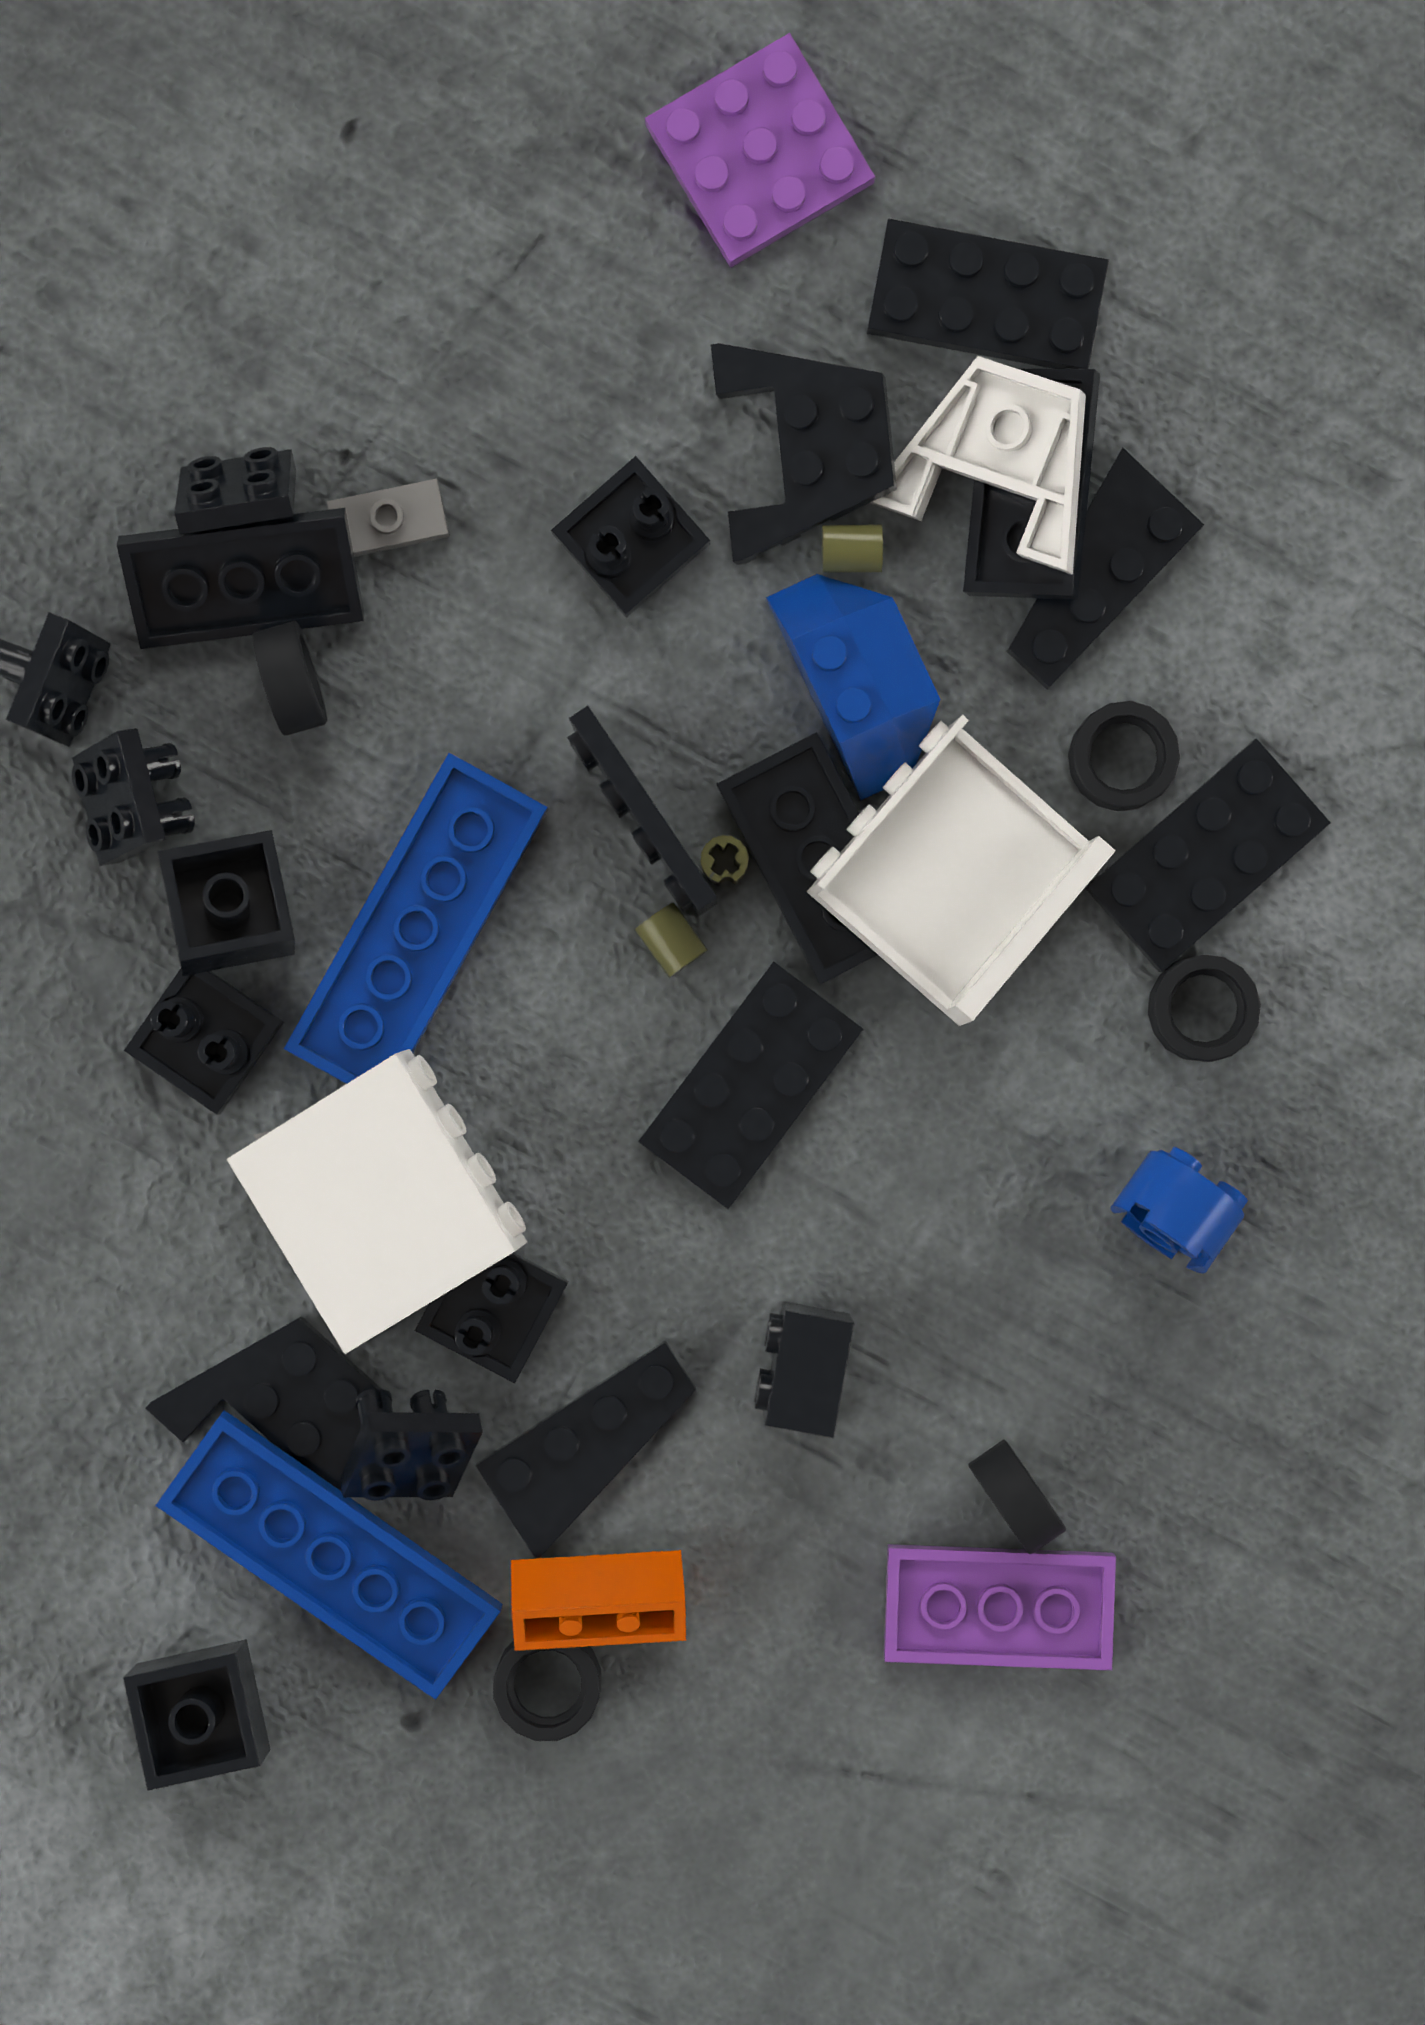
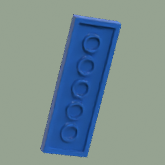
[284,753,549,1084]
[155,1410,503,1700]

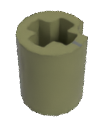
[822,524,883,573]
[701,835,749,886]
[635,902,708,978]

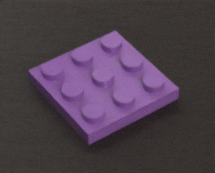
[645,33,875,268]

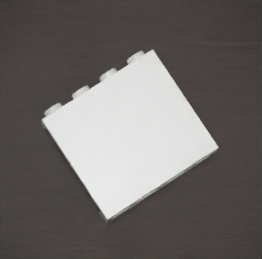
[807,715,1116,1026]
[227,1049,527,1354]

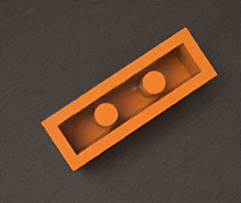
[511,1550,686,1651]

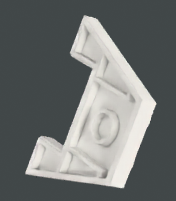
[870,356,1086,575]

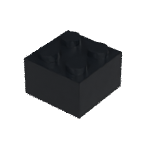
[158,830,295,976]
[754,1301,854,1438]
[123,1639,271,1791]

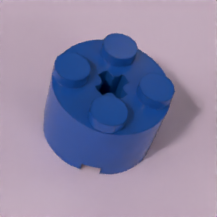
[1110,1147,1248,1274]

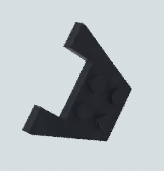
[711,343,897,565]
[145,1316,382,1491]

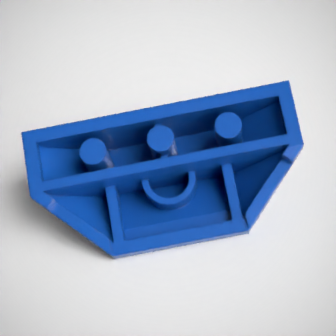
[766,574,941,801]

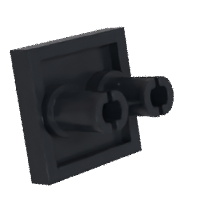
[174,447,296,535]
[551,456,710,618]
[0,612,111,747]
[72,728,195,866]
[124,969,284,1115]
[415,1252,569,1384]
[340,1389,483,1501]

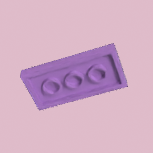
[884,1544,1116,1670]

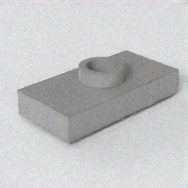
[327,479,450,557]

